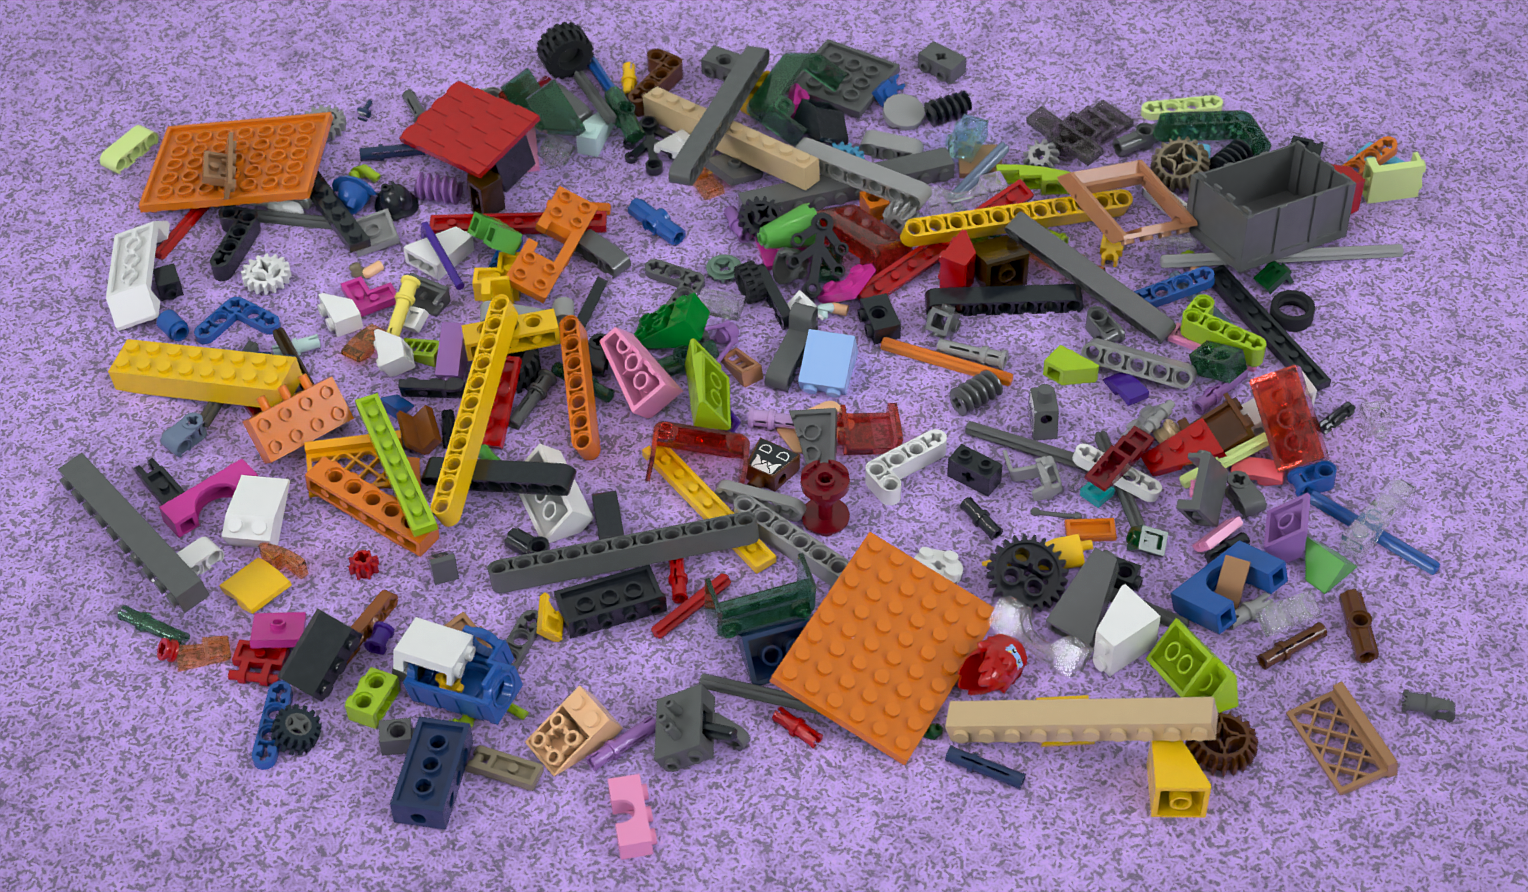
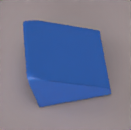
[380,394,414,419]

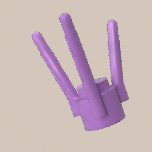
[700,320,739,363]

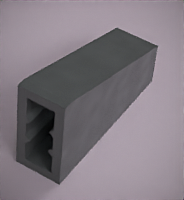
[1046,547,1119,653]

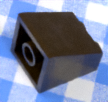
[972,235,1029,287]

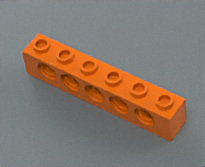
[305,456,439,557]

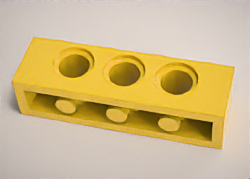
[461,308,561,361]

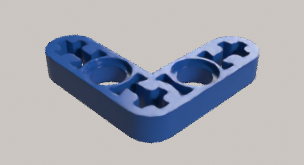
[194,297,281,344]

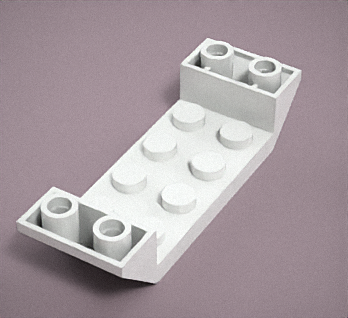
[106,221,170,331]

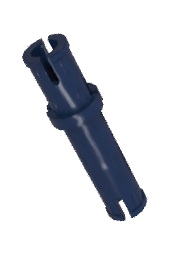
[359,144,425,161]
[945,745,1026,790]

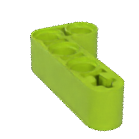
[1180,294,1267,367]

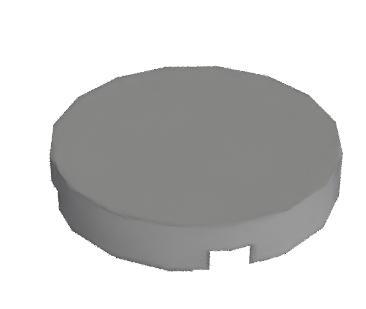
[882,94,925,131]

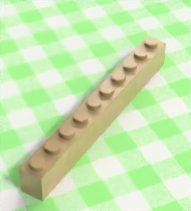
[643,87,820,190]
[945,697,1218,744]

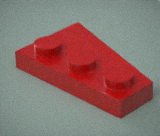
[1141,418,1227,476]

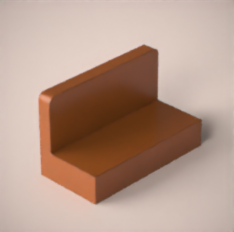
[396,405,442,455]

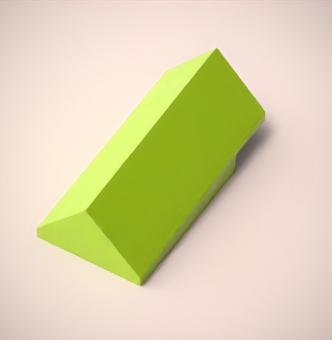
[685,338,731,430]
[1146,618,1239,713]

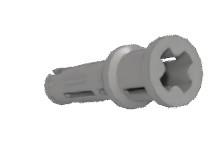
[937,338,1009,370]

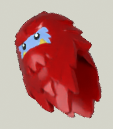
[957,634,1028,695]

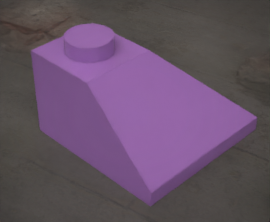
[1264,493,1310,563]

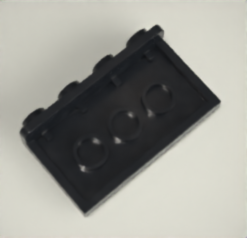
[554,564,667,639]

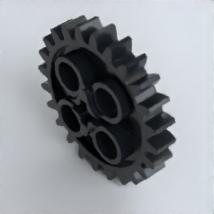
[986,534,1069,614]

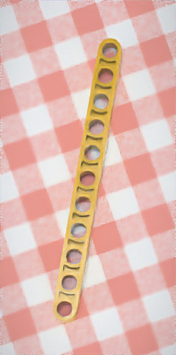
[900,189,1133,247]
[430,294,518,527]

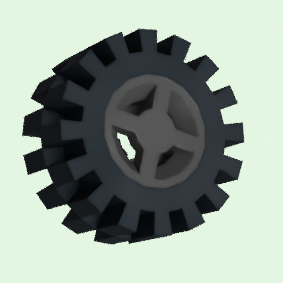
[270,704,322,756]

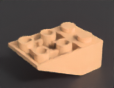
[525,685,623,777]

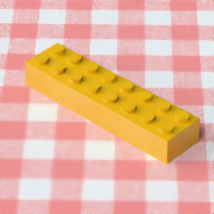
[108,339,302,407]

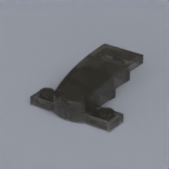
[1026,99,1134,166]

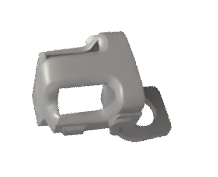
[1003,450,1062,501]

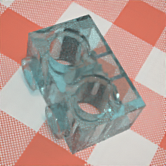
[945,114,988,163]

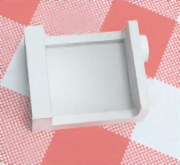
[393,617,476,686]

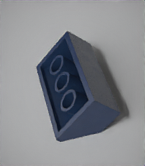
[736,614,814,685]

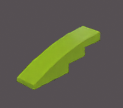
[995,164,1070,195]

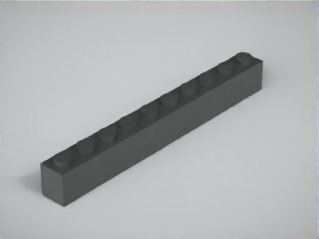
[738,147,955,222]
[58,453,210,613]

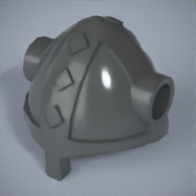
[772,247,809,284]

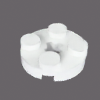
[914,547,963,584]

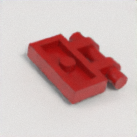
[228,639,290,686]

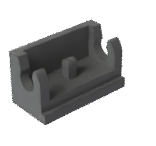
[399,273,451,317]

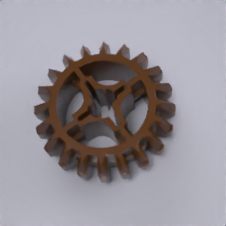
[1185,711,1259,777]

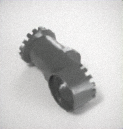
[1401,689,1455,723]

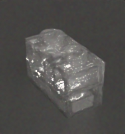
[1256,590,1321,638]

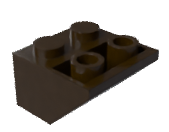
[467,170,505,214]

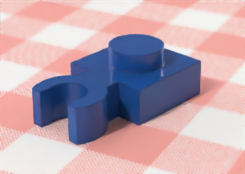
[871,74,905,108]

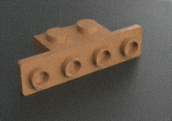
[202,132,237,200]

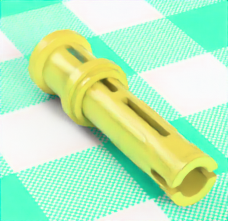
[386,275,421,337]

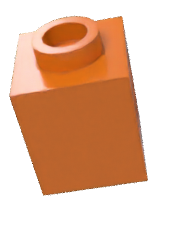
[860,191,890,223]

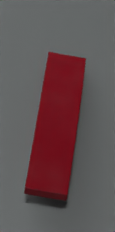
[1084,425,1155,492]

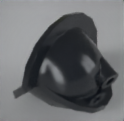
[374,180,419,221]

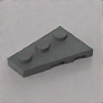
[789,408,838,465]

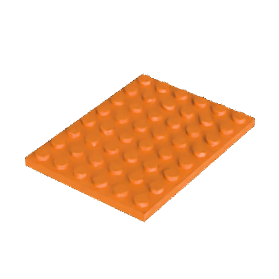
[138,112,333,213]
[769,532,1000,765]

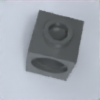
[379,718,415,756]

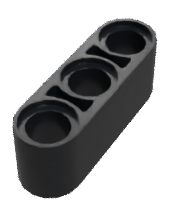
[592,490,624,540]

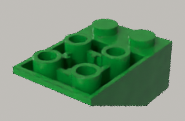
[634,292,710,348]

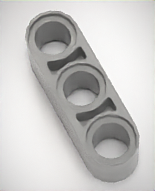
[859,130,924,160]

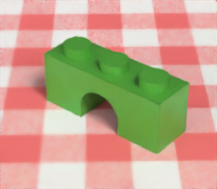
[467,212,522,256]

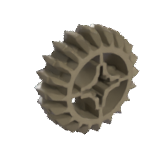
[1150,136,1210,193]

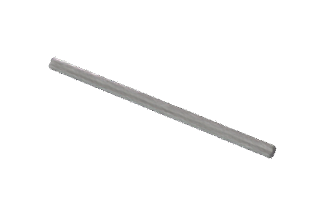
[1160,244,1404,268]

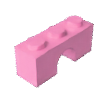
[608,774,657,860]

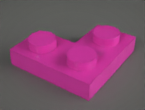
[817,263,876,303]
[340,276,397,317]

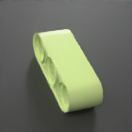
[100,125,159,174]

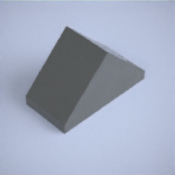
[426,550,459,585]

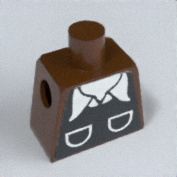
[746,437,800,492]

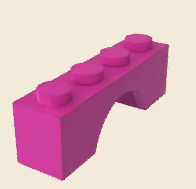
[159,458,258,538]

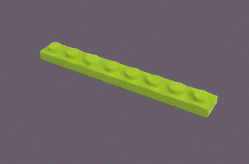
[355,393,438,537]

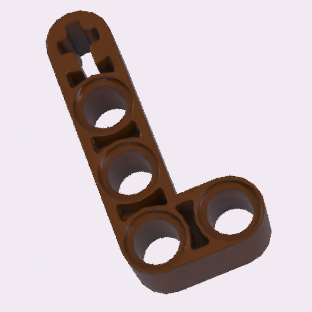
[628,48,683,117]

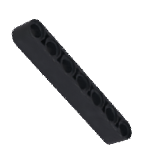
[924,284,1084,316]
[421,457,577,496]

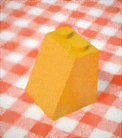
[1146,740,1211,818]

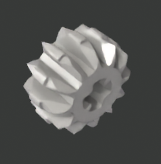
[1023,139,1060,169]
[882,199,921,236]

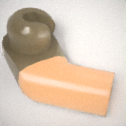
[349,260,384,278]

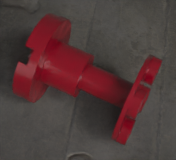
[800,459,850,537]

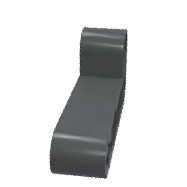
[764,302,818,392]

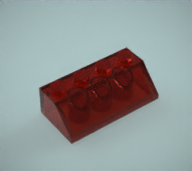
[1249,365,1330,473]

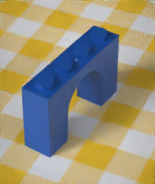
[1171,540,1288,635]

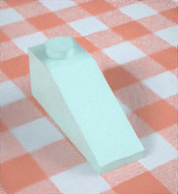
[576,112,619,157]

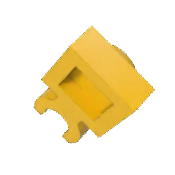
[1100,234,1124,267]

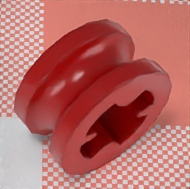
[157,638,179,663]

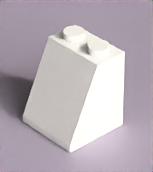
[1093,584,1161,676]

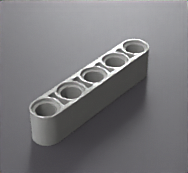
[1081,338,1197,389]

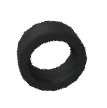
[1269,290,1315,332]

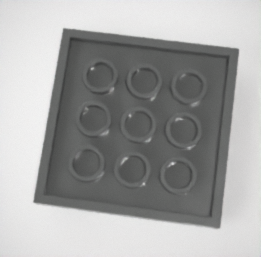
[786,39,900,119]

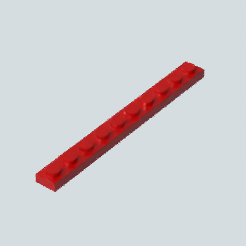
[857,179,1035,301]

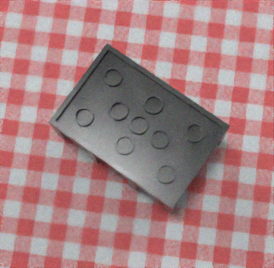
[1187,140,1356,273]

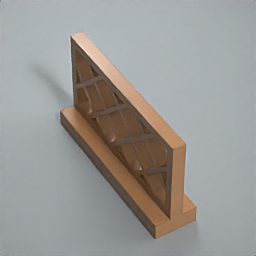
[1286,681,1398,796]

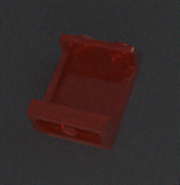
[837,403,903,455]

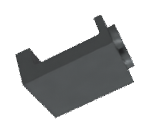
[1176,450,1229,527]

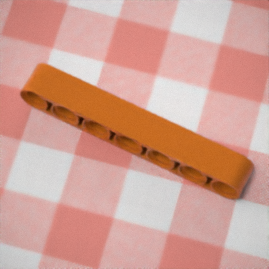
[559,315,601,460]

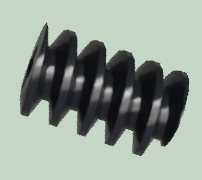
[924,90,972,127]
[1209,139,1253,171]

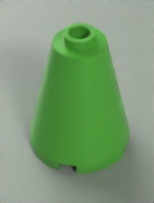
[757,203,821,249]

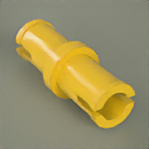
[621,62,637,99]

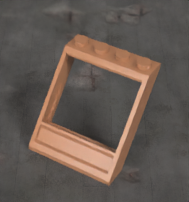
[1058,160,1198,246]

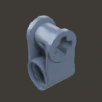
[160,412,207,458]

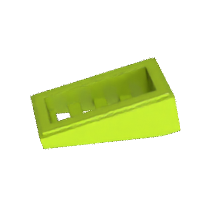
[403,338,439,367]

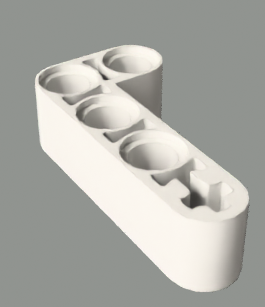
[865,429,947,505]

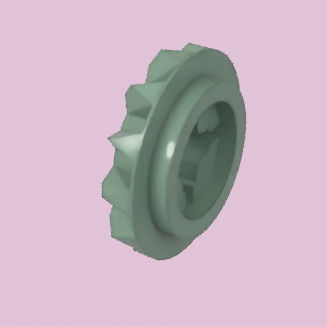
[706,254,742,283]

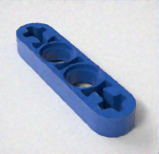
[1134,266,1215,308]
[252,681,293,770]

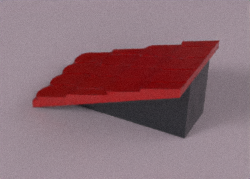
[399,81,541,193]

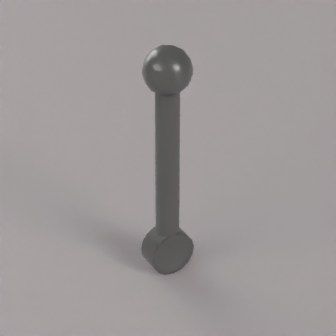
[1030,507,1082,519]

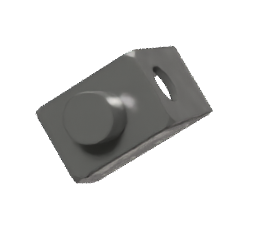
[1027,384,1059,441]

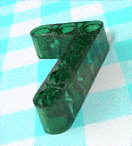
[1153,110,1272,157]

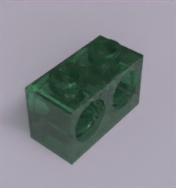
[1189,341,1248,383]

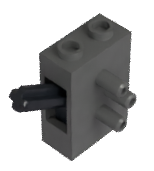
[654,684,738,772]

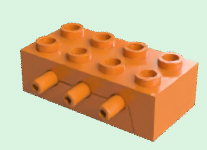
[242,373,354,464]

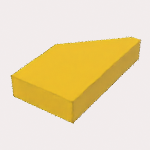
[536,592,564,642]

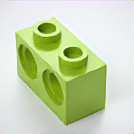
[345,667,401,729]

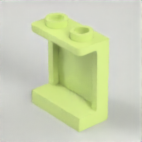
[1362,152,1426,204]

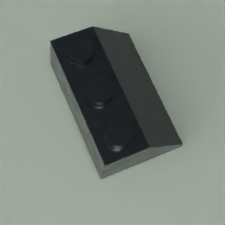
[277,608,363,702]

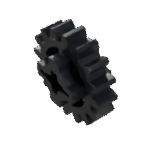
[737,196,785,243]

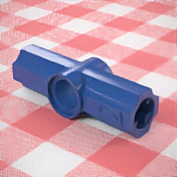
[628,197,686,246]

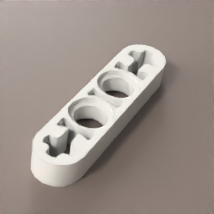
[1072,444,1162,502]

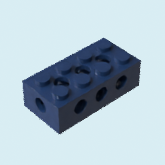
[390,716,474,830]

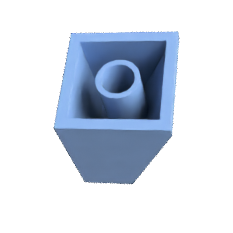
[798,329,858,398]

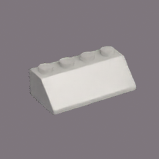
[518,444,594,543]

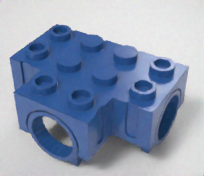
[402,625,524,725]

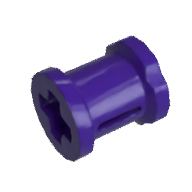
[364,621,395,655]

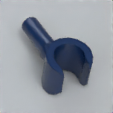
[357,100,373,122]

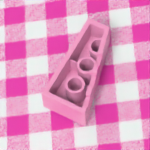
[599,327,683,419]

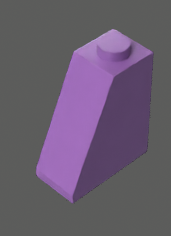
[435,322,468,381]

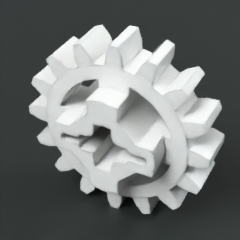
[241,253,292,295]

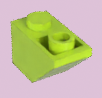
[1043,344,1099,385]

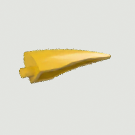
[982,534,1093,570]

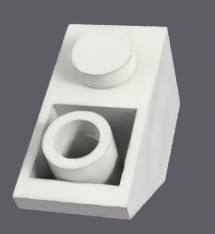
[317,293,363,337]
[374,329,415,377]

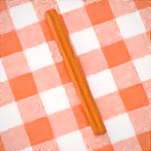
[881,337,1013,386]

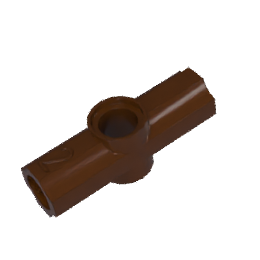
[1339,589,1379,663]

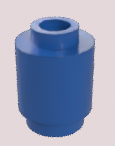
[156,309,189,341]

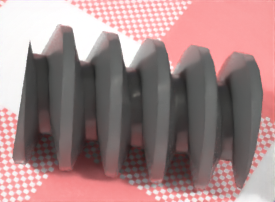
[949,370,1003,416]

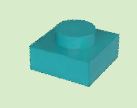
[1080,482,1115,508]

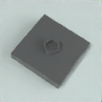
[705,154,764,186]

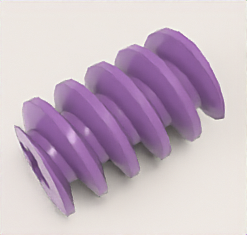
[414,172,463,205]

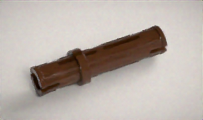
[1257,622,1327,670]

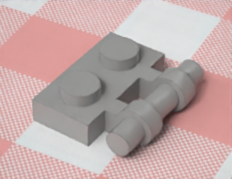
[1121,400,1175,437]

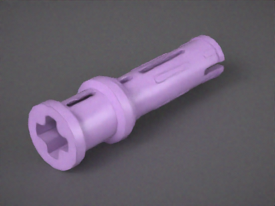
[748,407,795,430]

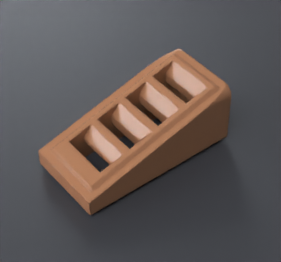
[721,348,763,387]

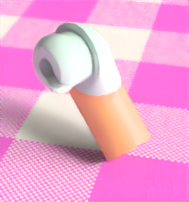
[817,302,849,319]

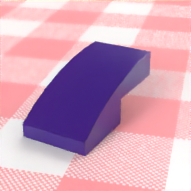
[1103,372,1149,406]

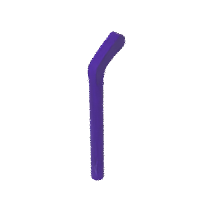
[420,221,465,290]

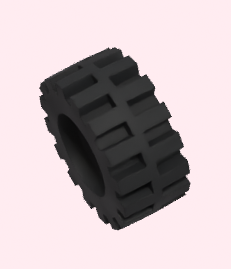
[734,260,767,304]

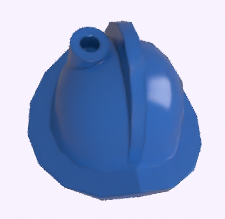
[332,175,379,215]

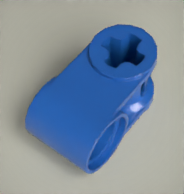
[1287,460,1337,497]

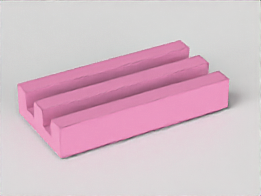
[1192,516,1243,552]

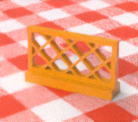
[304,430,404,498]

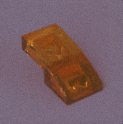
[693,167,725,201]
[341,324,386,362]
[258,543,309,579]
[176,635,231,672]

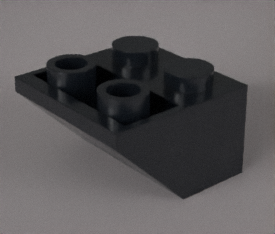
[792,99,849,145]

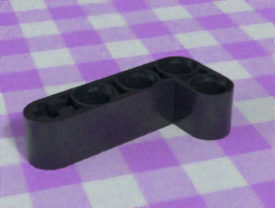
[210,205,261,281]

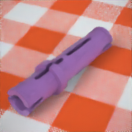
[1192,366,1248,415]
[586,716,656,771]

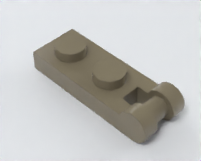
[465,745,544,791]

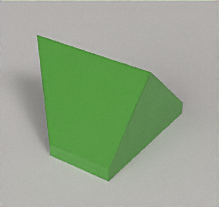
[1305,536,1357,594]

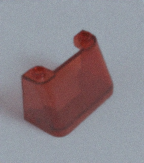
[817,204,913,278]

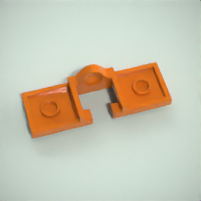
[506,186,599,304]

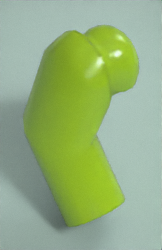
[348,164,381,183]

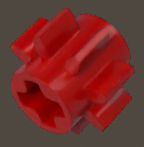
[348,550,379,580]

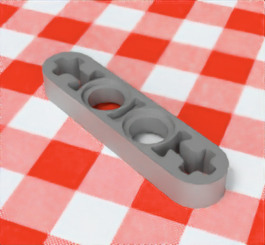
[715,480,806,521]

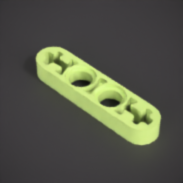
[1141,95,1223,120]

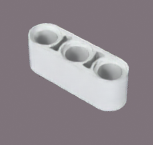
[151,536,224,595]

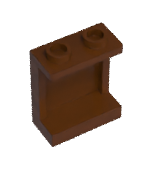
[1177,392,1255,452]

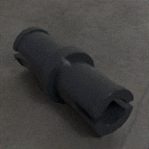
[960,497,1003,540]

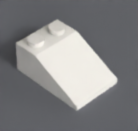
[221,475,290,549]

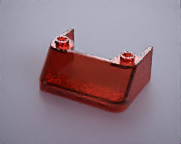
[645,421,750,484]

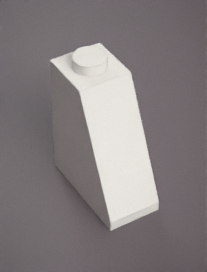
[403,227,475,280]

